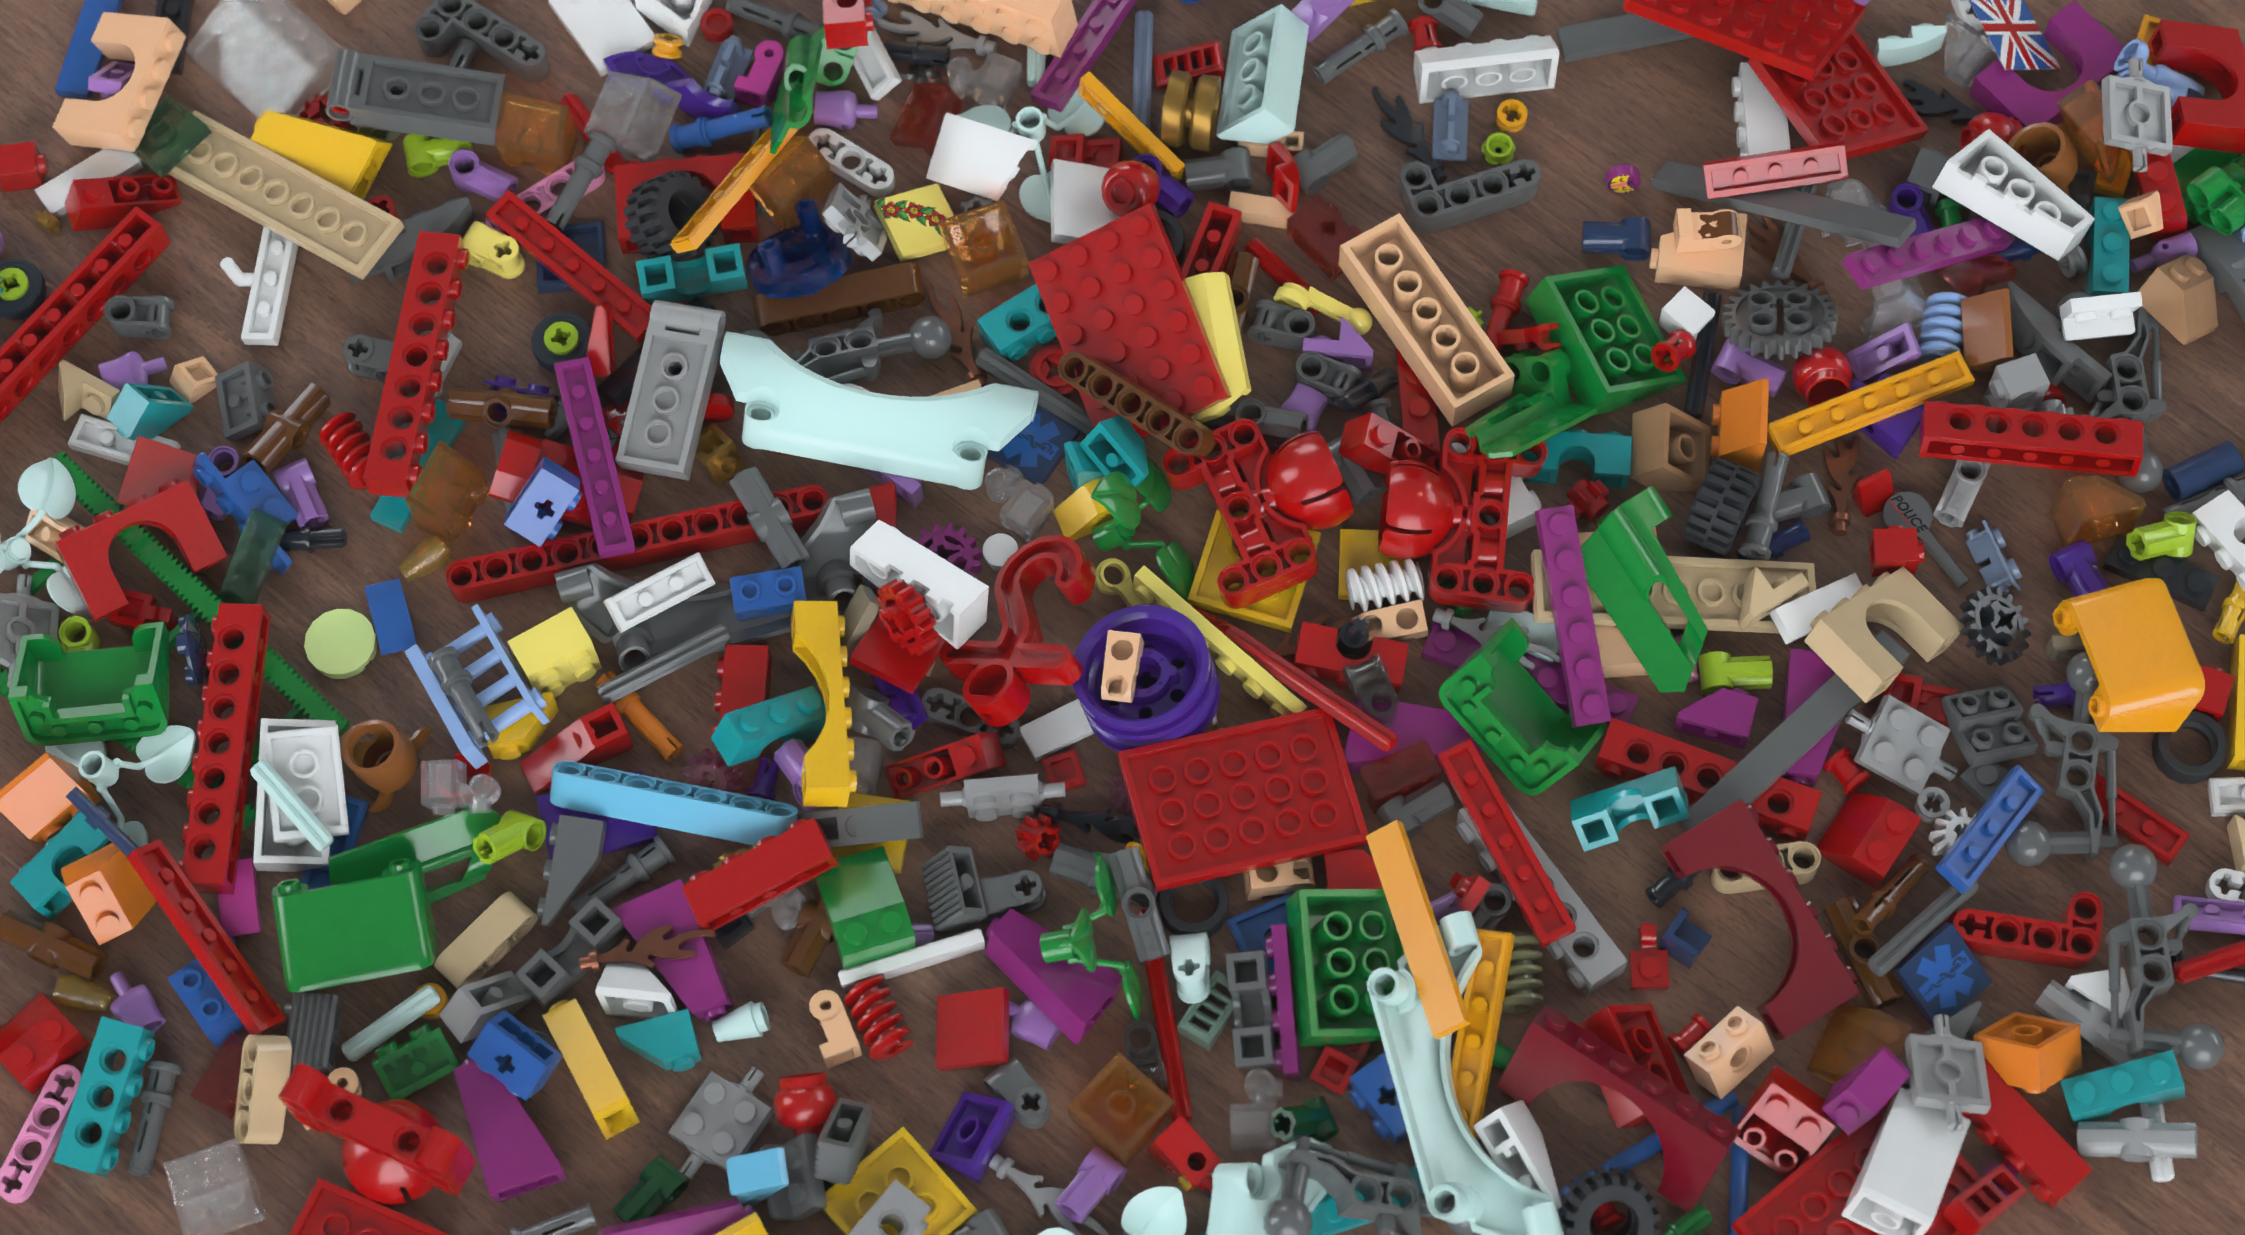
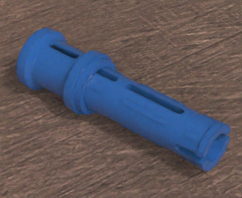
[669,105,773,154]

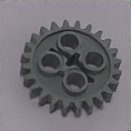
[1722,280,1838,360]

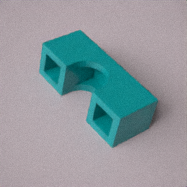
[2085,197,2130,296]
[636,243,748,306]
[1522,429,1632,490]
[711,686,826,767]
[1570,766,1690,852]
[10,811,112,921]
[2060,1050,2186,1128]

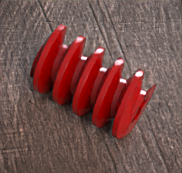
[319,412,371,490]
[844,975,915,1060]

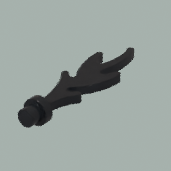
[1901,78,1993,123]
[1372,87,1447,185]
[1040,802,1140,845]

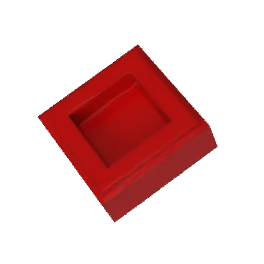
[1041,749,1087,792]

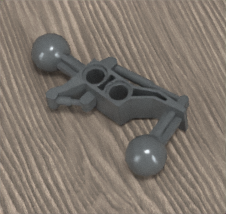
[2055,291,2167,494]
[740,308,952,384]
[2005,651,2119,867]
[2105,843,2225,1070]
[1263,1136,1476,1235]

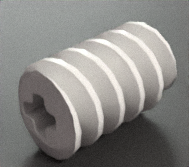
[1346,559,1425,612]

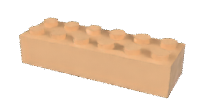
[888,0,1078,57]
[1339,213,1515,427]

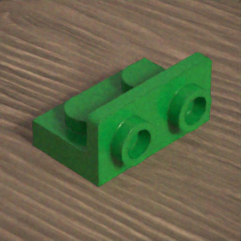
[371,1022,460,1099]

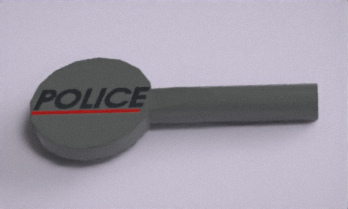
[1882,492,1970,589]

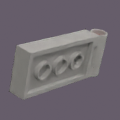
[615,300,726,481]

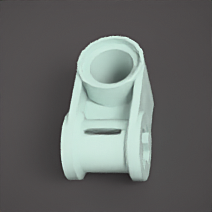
[1170,932,1211,1004]

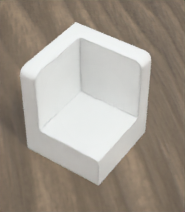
[1658,286,1715,343]

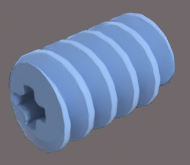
[1918,292,1968,364]

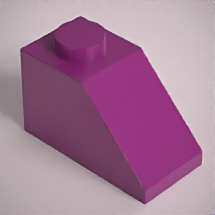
[1673,688,1758,750]
[1822,1046,1912,1135]

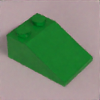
[815,846,915,969]

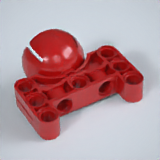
[1162,418,1354,609]
[1378,427,1548,613]
[278,1062,476,1205]

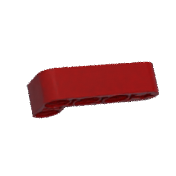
[1952,891,2103,970]

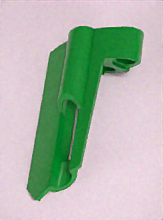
[770,26,858,155]
[2173,148,2245,236]
[1465,349,1598,458]
[1581,485,1708,693]
[328,802,502,904]

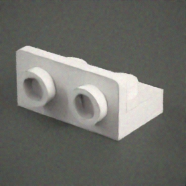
[2059,292,2143,341]

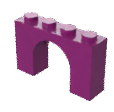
[1969,0,2124,128]

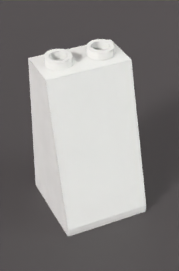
[1841,1087,1971,1235]

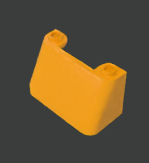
[2052,578,2205,732]

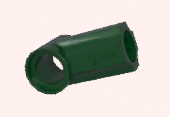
[1269,1096,1340,1142]
[612,1155,690,1223]

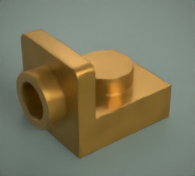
[695,422,746,485]

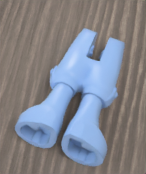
[2114,39,2205,108]

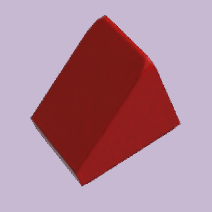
[1852,468,1895,517]

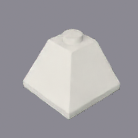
[596,963,678,1019]

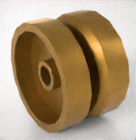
[1161,70,1221,152]

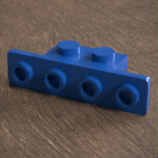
[192,452,298,575]

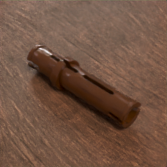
[1851,854,1930,935]

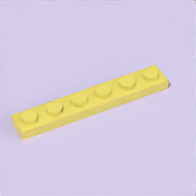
[1132,565,1307,717]

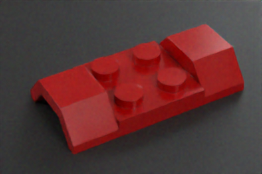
[488,430,644,528]

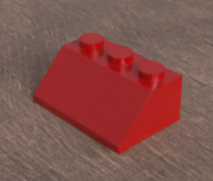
[1577,1004,1691,1129]

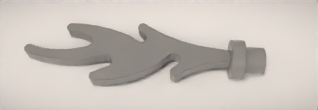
[877,11,997,56]
[1432,607,1561,669]
[989,1154,1109,1235]

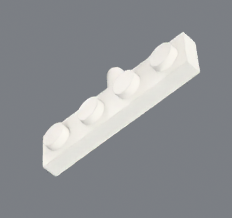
[220,227,298,346]

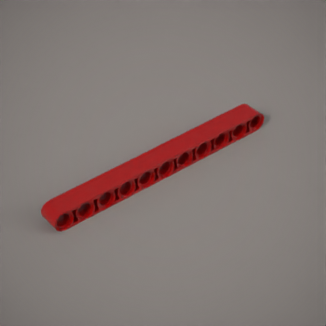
[445,485,829,603]

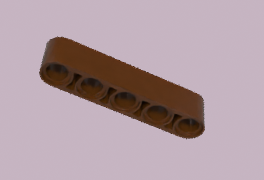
[753,262,926,336]
[1058,352,1215,457]

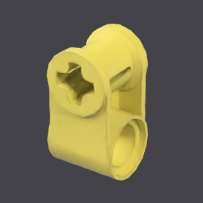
[462,221,525,279]

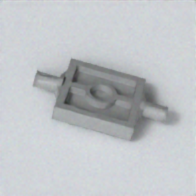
[2101,57,2173,173]
[822,182,888,262]
[0,574,59,688]
[1845,695,1958,795]
[940,774,1066,821]
[1904,1014,1991,1132]
[668,1066,774,1180]

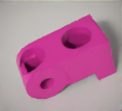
[734,40,785,108]

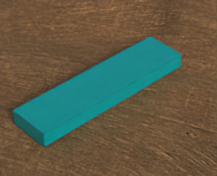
[369,399,468,534]

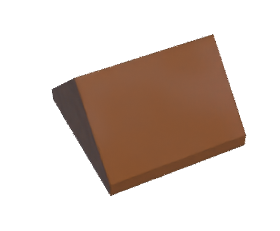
[1961,288,2014,375]

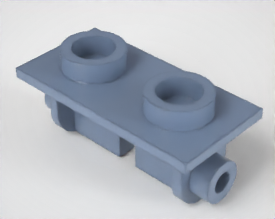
[703,36,754,101]
[1432,89,1469,162]
[1965,520,2023,596]

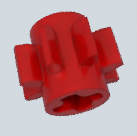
[1566,478,1610,522]
[1015,813,1061,861]

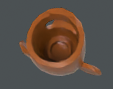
[2008,122,2078,197]
[341,719,432,813]

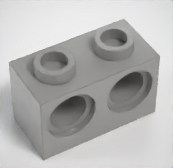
[1983,353,2050,411]

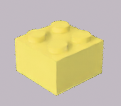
[507,606,602,697]

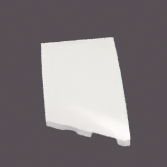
[926,112,1038,201]

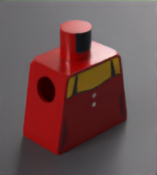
[1146,1116,1221,1200]

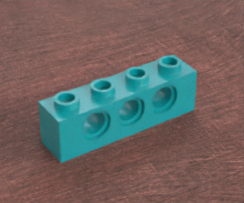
[977,284,1056,362]
[53,1016,155,1177]

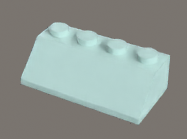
[1216,4,1309,144]

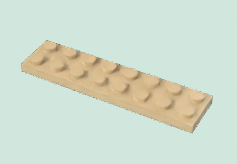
[153,110,404,280]
[1531,549,1816,634]

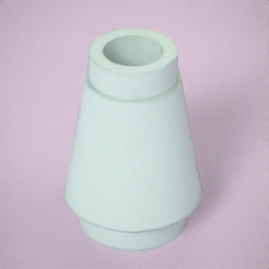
[712,1001,771,1042]

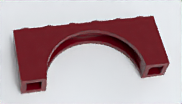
[1659,798,1860,1040]
[1496,1005,1741,1213]

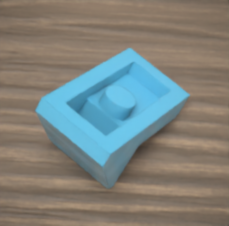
[726,1148,789,1207]

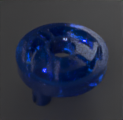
[746,198,852,299]

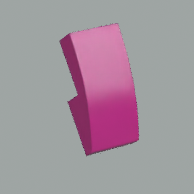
[218,857,263,937]

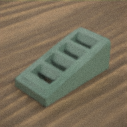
[1177,970,1234,1052]

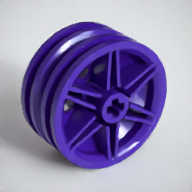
[1073,605,1220,752]

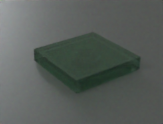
[131,94,212,178]

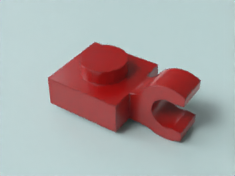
[1498,322,1561,351]
[108,588,179,631]
[1448,871,1491,913]
[1629,923,1670,991]

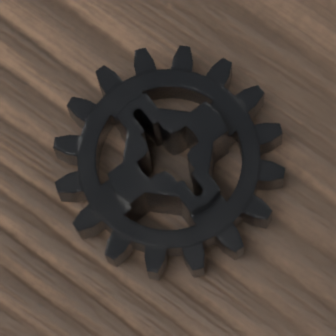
[1957,586,2031,666]

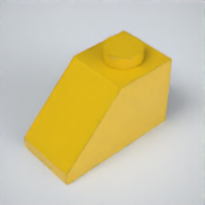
[1053,476,1114,541]
[484,691,559,760]

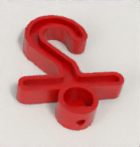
[940,534,1096,727]

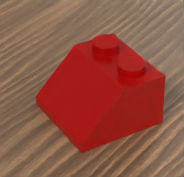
[1816,791,1922,890]
[0,992,90,1095]

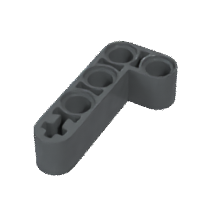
[414,0,551,83]
[1399,159,1541,234]

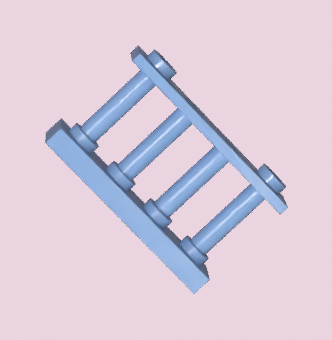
[404,604,549,769]

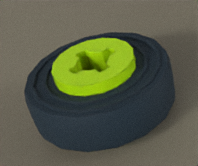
[0,258,47,320]
[531,312,591,373]

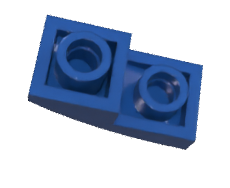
[364,578,417,656]

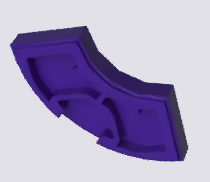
[603,51,690,104]
[663,78,747,134]

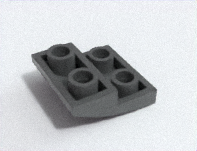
[1941,684,2038,768]

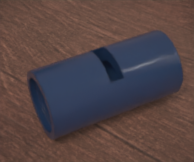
[2162,441,2244,502]

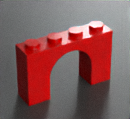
[2147,19,2245,154]
[614,151,760,254]
[55,479,227,623]

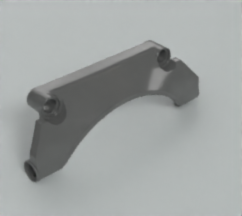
[554,488,877,672]

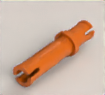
[595,670,684,762]

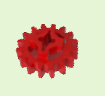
[876,579,939,656]

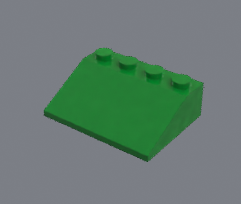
[1524,265,1687,415]
[1286,889,1405,1046]

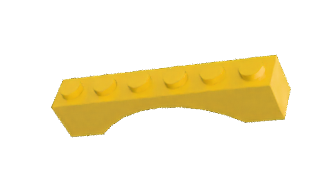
[790,601,857,807]

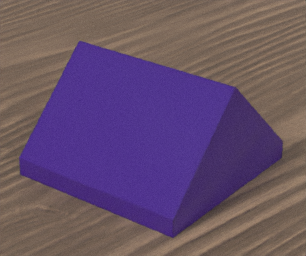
[929,1092,1015,1184]

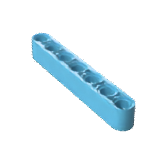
[550,761,798,846]

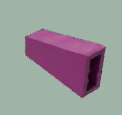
[1781,648,1840,787]
[1345,694,1484,775]
[613,879,735,1022]
[985,908,1123,1045]
[453,1058,568,1204]
[598,1197,754,1235]

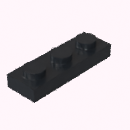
[2102,533,2220,612]

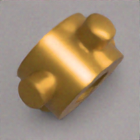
[34,210,62,234]

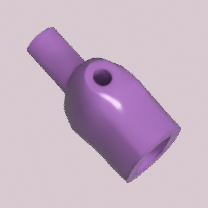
[814,91,878,130]
[2129,231,2198,273]
[99,352,168,392]
[1276,383,1328,447]
[110,971,166,1032]
[1009,998,1061,1051]

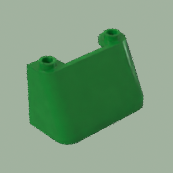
[1439,618,1609,795]
[8,622,169,746]
[271,858,439,993]

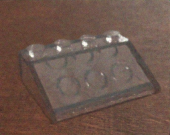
[185,0,343,118]

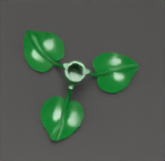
[1090,456,1195,602]
[1040,851,1142,1025]

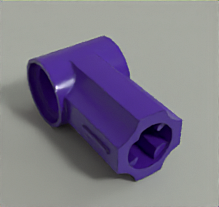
[1134,154,1194,218]
[1886,183,1934,237]
[2048,539,2109,597]

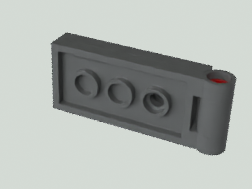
[325,49,505,146]

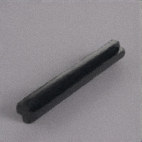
[1684,290,1722,420]

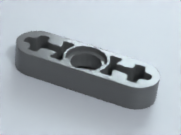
[921,687,1021,750]

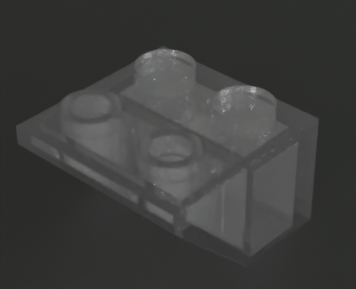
[584,71,682,163]
[163,1138,266,1235]

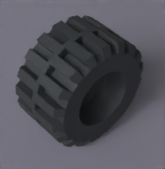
[624,170,718,261]
[1683,457,1761,556]
[1557,1167,1661,1235]

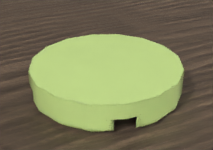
[304,609,378,679]

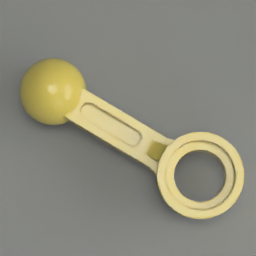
[1274,282,1372,335]
[1095,558,1147,607]

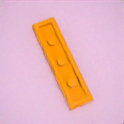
[1078,71,1185,181]

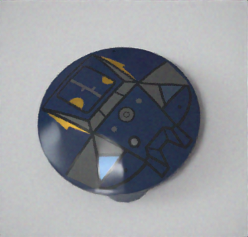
[176,614,208,686]

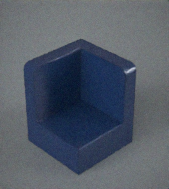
[1659,907,1712,969]

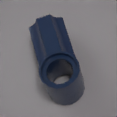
[1582,216,1651,261]

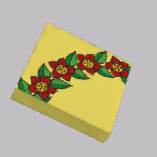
[874,183,966,263]

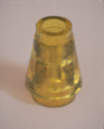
[398,534,453,583]
[53,973,112,1012]

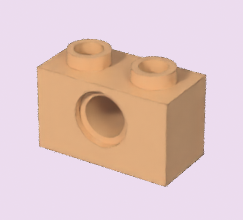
[1684,1006,1775,1100]

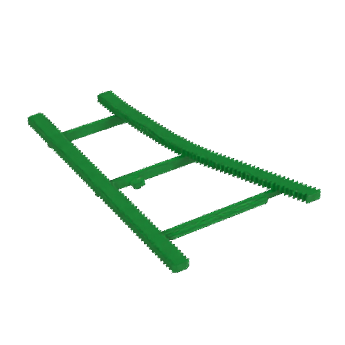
[0,451,351,831]

